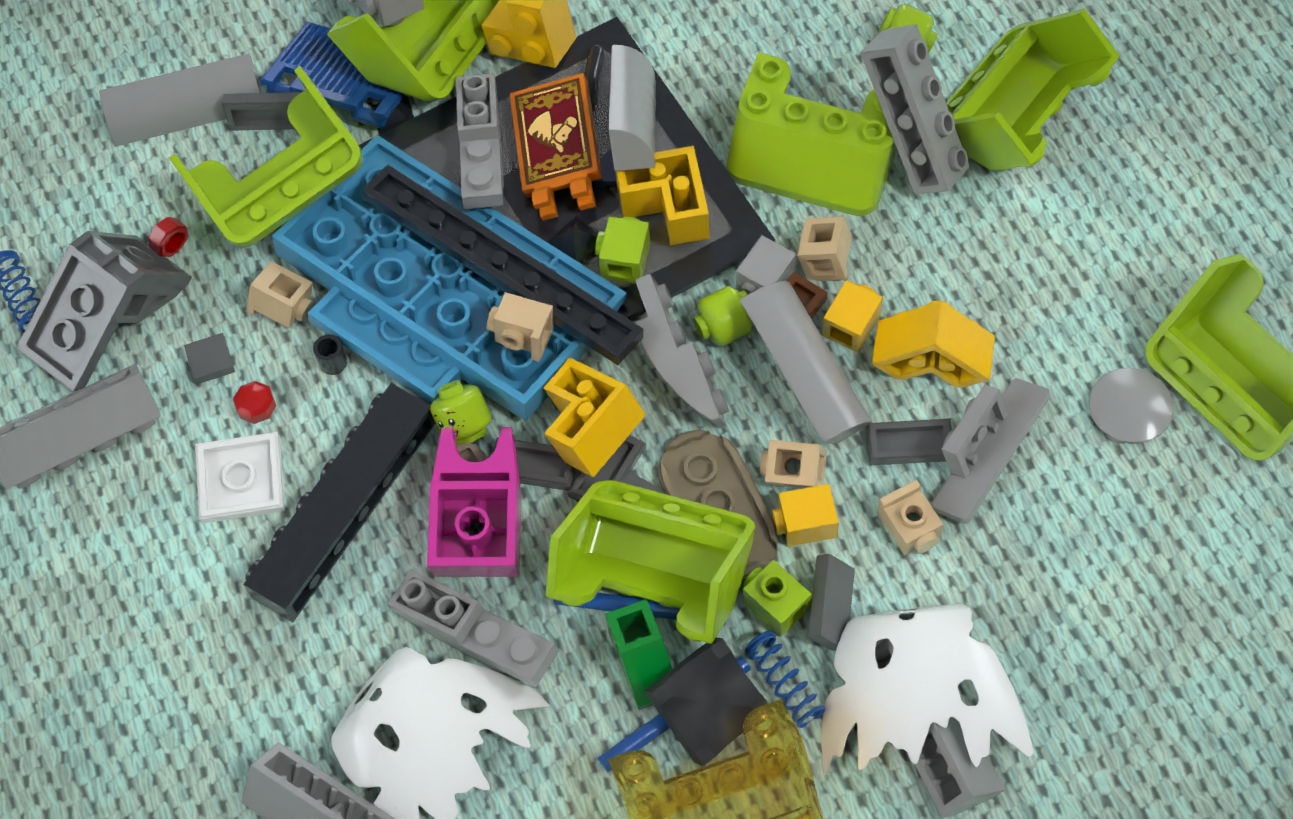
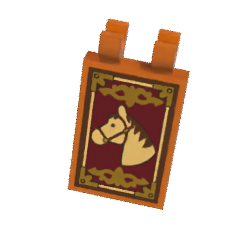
[510,73,602,221]

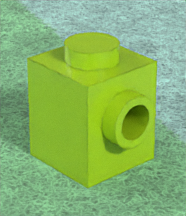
[595,217,651,284]
[743,560,812,637]

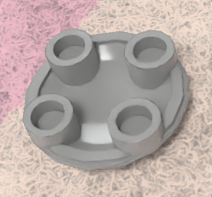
[1089,367,1174,444]

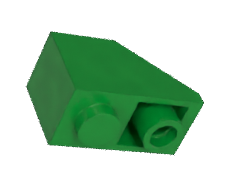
[605,599,672,710]

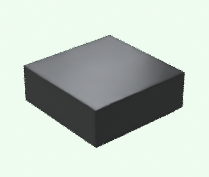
[184,333,235,385]

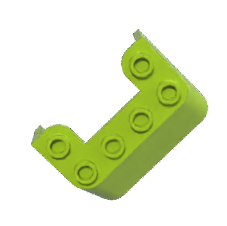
[327,0,499,102]
[946,8,1120,171]
[727,52,897,216]
[169,66,363,247]
[1145,253,1293,460]
[546,480,755,644]

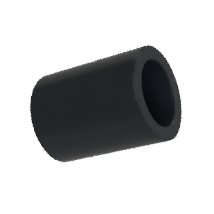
[313,334,348,375]

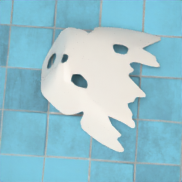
[821,604,1033,775]
[331,647,550,819]

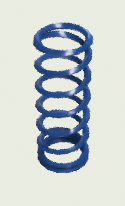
[0,250,41,333]
[745,631,826,728]

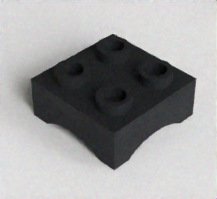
[644,637,774,766]

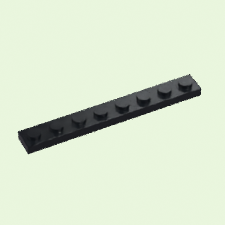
[362,165,644,365]

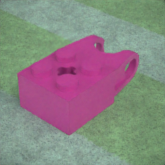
[427,427,521,577]

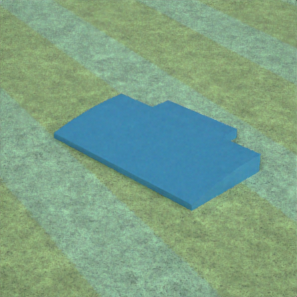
[272,135,627,422]

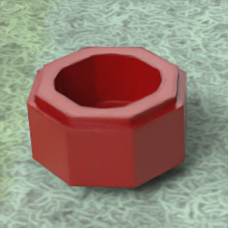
[148,217,188,257]
[233,381,276,424]

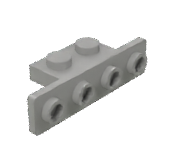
[931,378,1051,524]

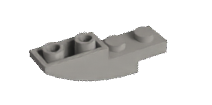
[456,73,504,209]
[634,274,729,429]
[387,569,559,687]

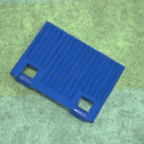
[260,22,405,128]

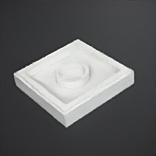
[195,432,285,524]

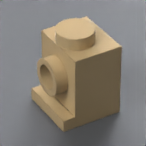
[797,216,852,281]
[246,261,314,328]
[486,292,553,362]
[760,440,827,489]
[878,479,943,555]

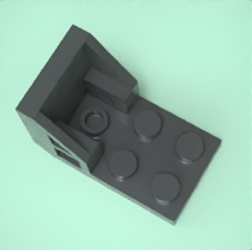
[17,231,192,391]

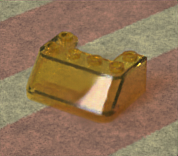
[608,699,824,819]

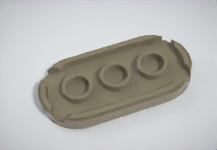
[658,430,779,583]

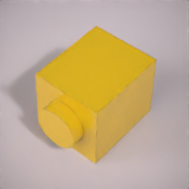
[822,280,883,353]
[772,484,839,547]

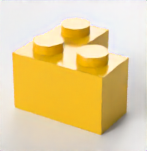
[481,0,577,68]
[615,146,710,246]
[872,300,995,388]
[544,358,646,478]

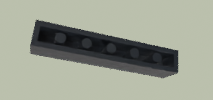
[243,383,436,623]

